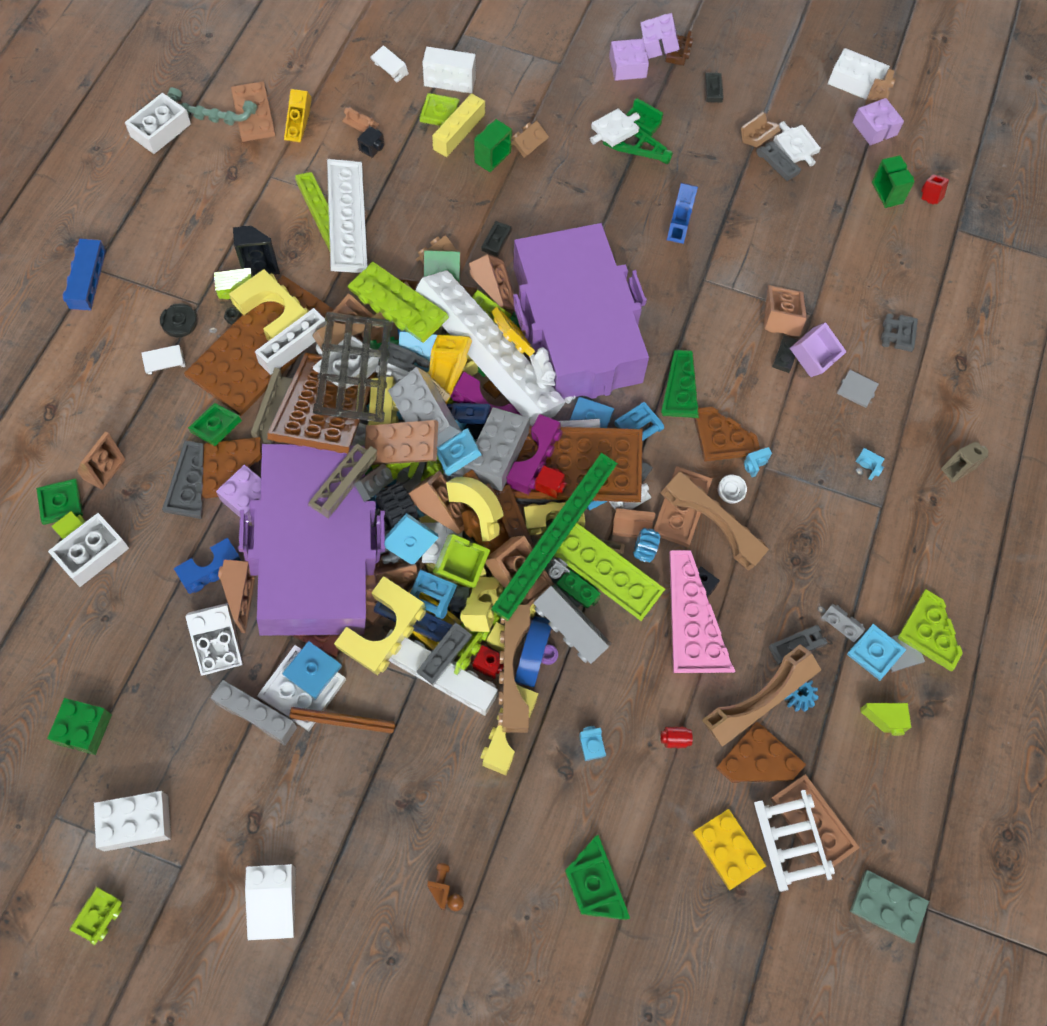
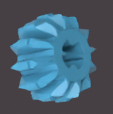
[633,528,661,563]
[784,681,818,712]

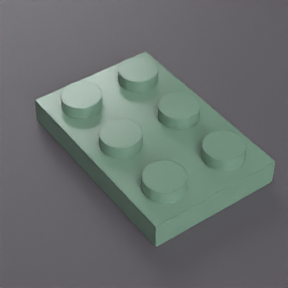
[850,870,929,943]

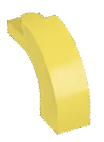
[446,477,504,541]

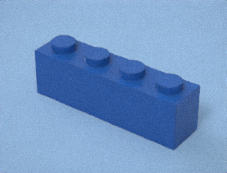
[63,239,106,310]

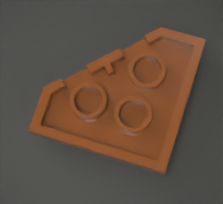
[694,407,760,462]
[202,437,263,499]
[461,510,510,556]
[716,722,806,783]

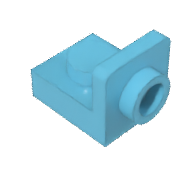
[744,447,772,477]
[855,448,884,480]
[579,726,606,761]

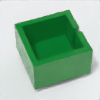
[474,119,512,173]
[872,155,915,208]
[47,698,112,755]

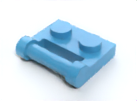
[614,402,665,441]
[410,570,457,619]

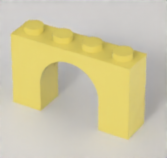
[229,269,309,341]
[334,576,426,675]

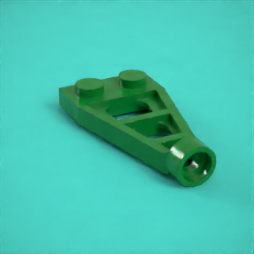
[603,128,673,164]

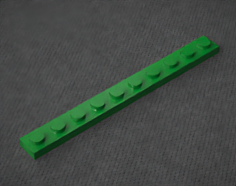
[491,452,618,622]

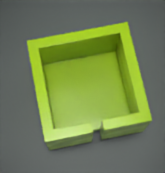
[433,534,490,588]

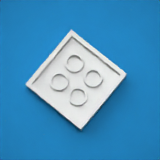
[257,645,346,731]

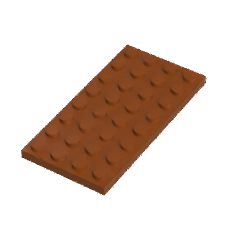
[184,275,334,416]
[267,353,377,454]
[492,426,643,502]

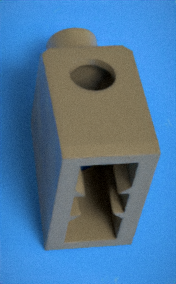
[941,442,989,483]

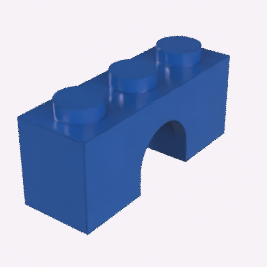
[174,538,242,594]

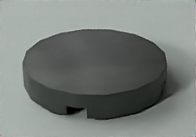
[160,303,198,338]

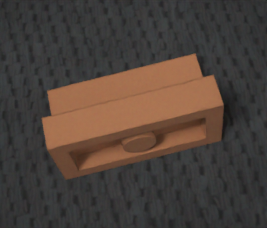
[612,508,655,538]

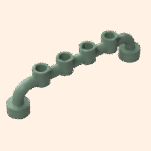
[167,87,258,126]

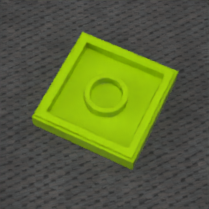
[420,93,460,126]

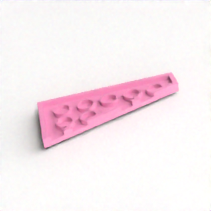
[669,551,735,673]

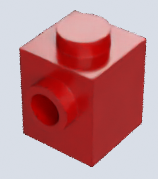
[921,174,949,204]
[535,466,567,499]
[473,645,504,679]

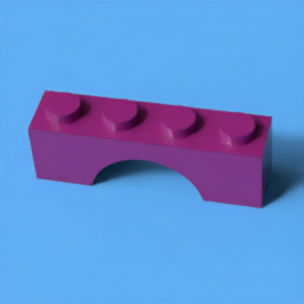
[450,372,522,416]
[506,414,563,495]

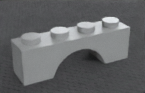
[211,680,297,746]

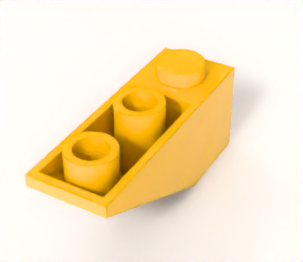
[284,89,312,143]

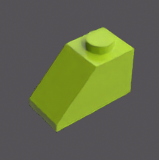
[860,703,911,736]

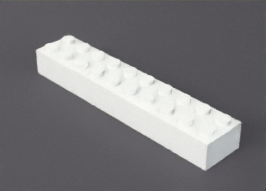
[415,270,566,426]

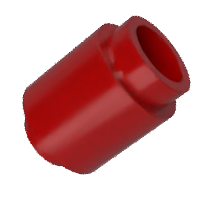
[660,727,693,748]

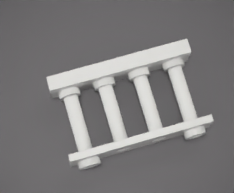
[754,790,835,892]

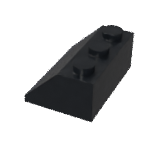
[233,226,280,276]

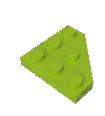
[897,590,963,671]

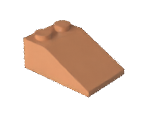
[469,254,515,311]
[764,285,807,337]
[326,293,390,345]
[77,431,125,490]
[409,470,466,534]
[485,536,554,606]
[218,560,256,633]

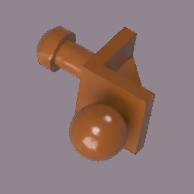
[427,863,464,911]

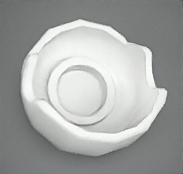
[717,475,747,504]

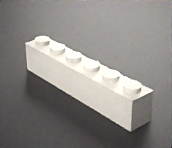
[386,629,498,716]

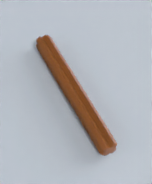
[289,707,395,733]

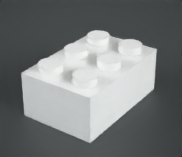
[423,47,476,93]
[828,48,890,99]
[125,93,191,154]
[48,513,129,587]
[94,791,171,851]

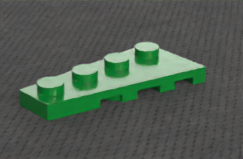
[661,350,699,418]

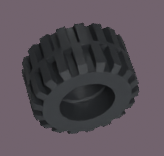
[376,482,420,531]

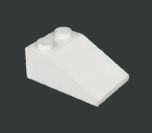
[313,334,379,390]
[245,864,296,940]

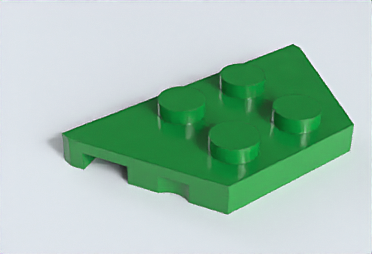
[565,835,630,920]

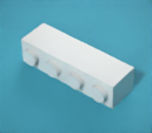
[255,308,327,375]

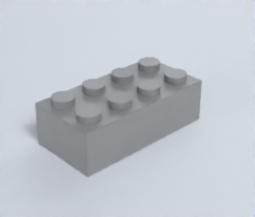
[388,367,462,447]
[464,407,529,491]
[533,585,612,664]

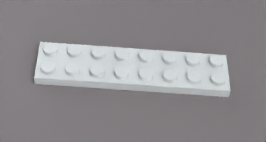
[327,159,367,273]

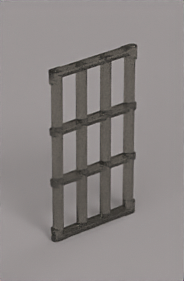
[313,312,393,422]

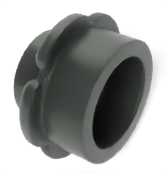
[224,307,242,325]

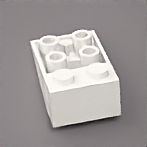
[186,603,243,676]

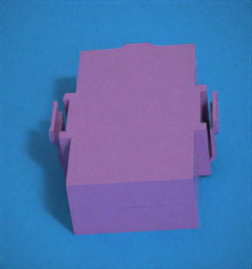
[513,223,649,399]
[238,444,385,636]

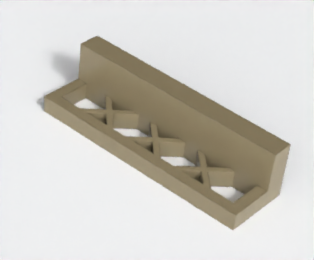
[251,368,293,444]
[308,444,377,519]

